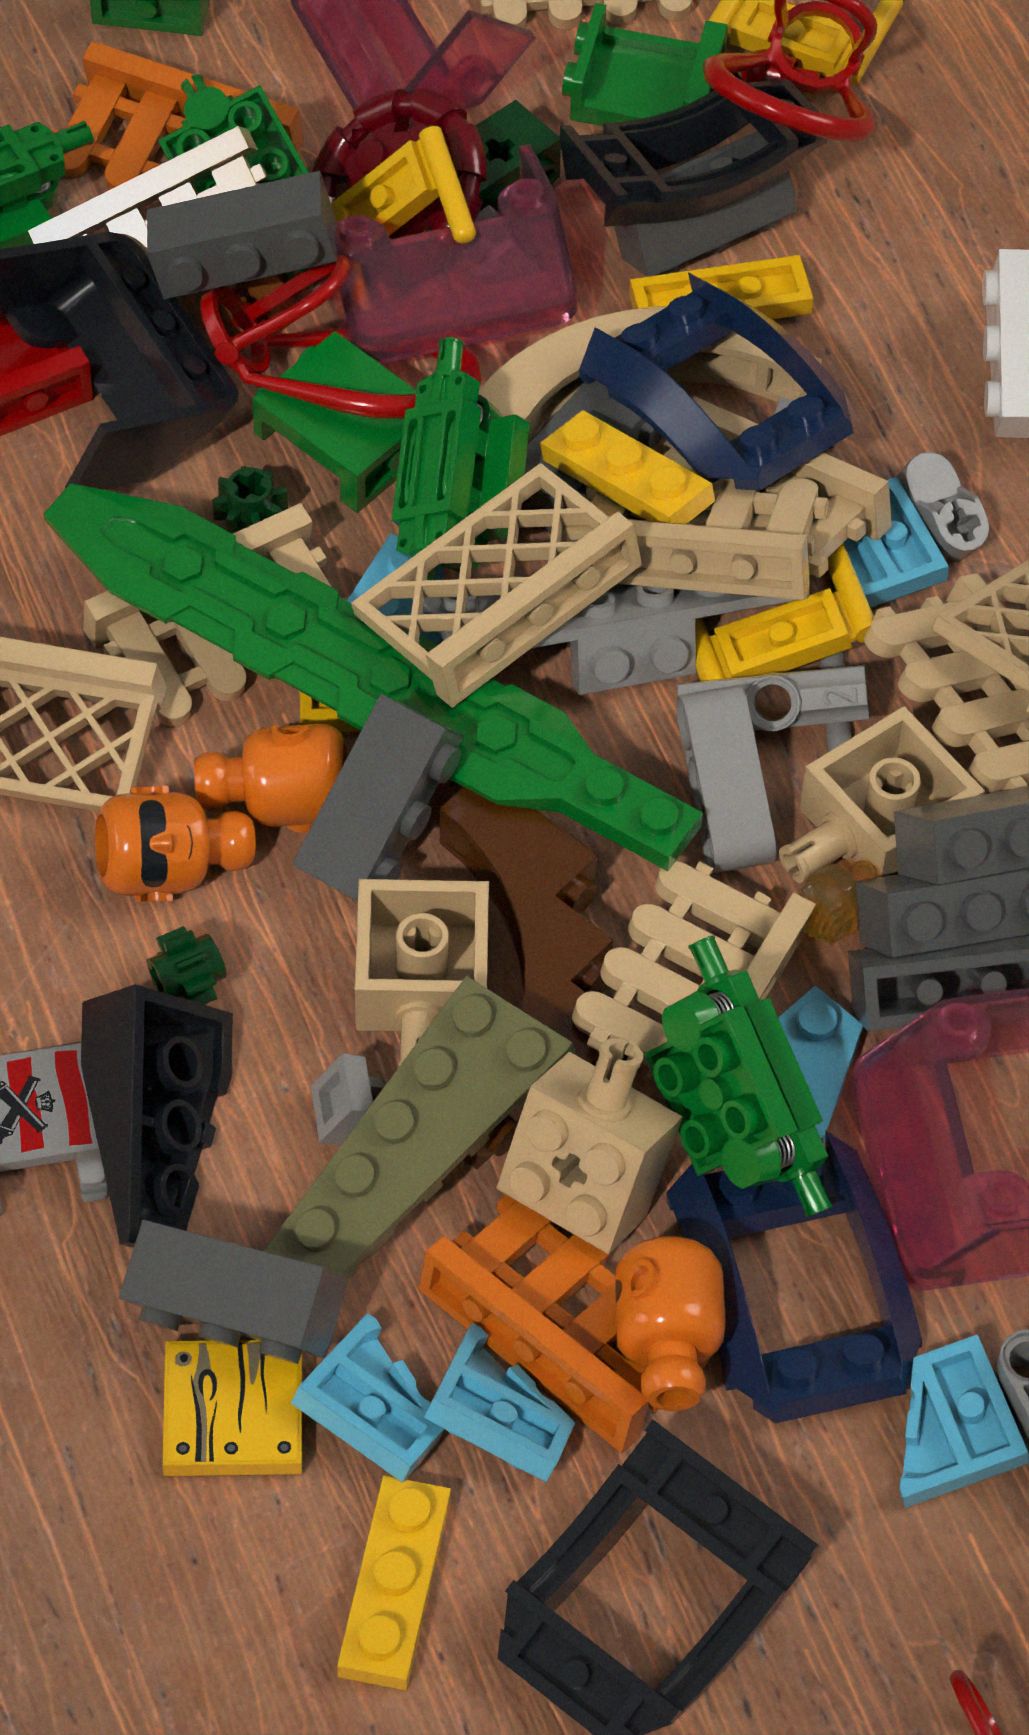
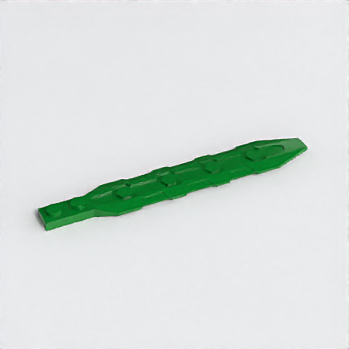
[43,483,703,871]

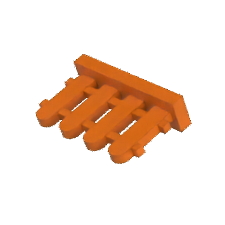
[53,41,304,206]
[418,1195,711,1454]

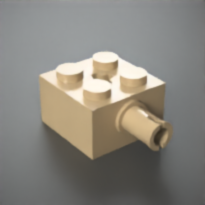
[779,706,985,883]
[355,879,489,1067]
[496,1038,683,1254]

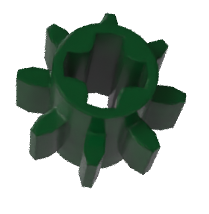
[212,466,288,534]
[147,926,227,1005]

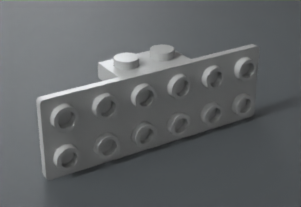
[423,576,809,695]

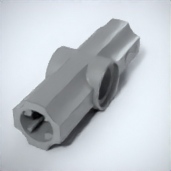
[677,665,870,731]

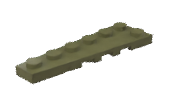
[263,976,576,1279]

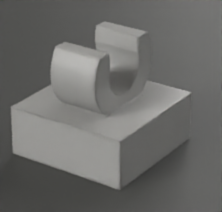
[310,1053,386,1146]

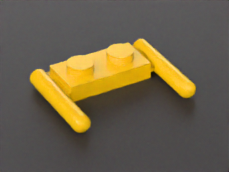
[708,0,903,86]
[331,126,476,325]
[695,543,874,681]

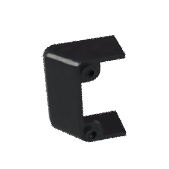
[0,232,238,490]

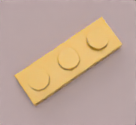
[629,255,814,319]
[540,410,715,525]
[337,1475,451,1691]

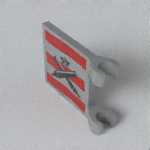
[0,1043,108,1216]

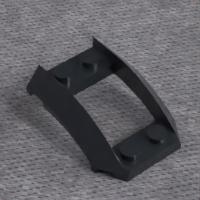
[559,73,828,227]
[497,1419,820,1735]

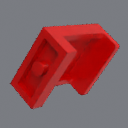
[0,317,93,436]

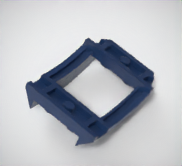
[579,272,854,491]
[666,1130,922,1423]

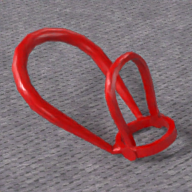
[703,0,878,142]
[200,255,482,419]

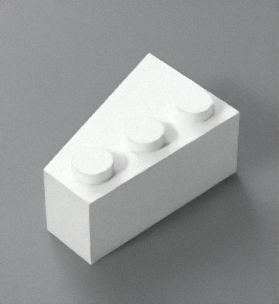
[982,249,1029,438]

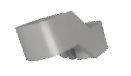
[896,452,989,561]

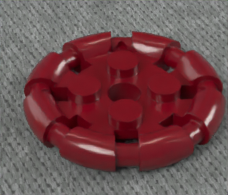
[311,88,487,289]

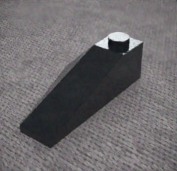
[81,984,233,1248]

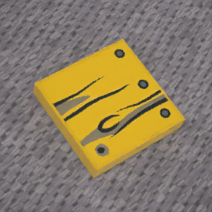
[163,1340,302,1476]

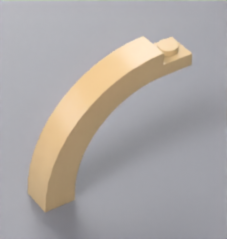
[478,306,822,444]

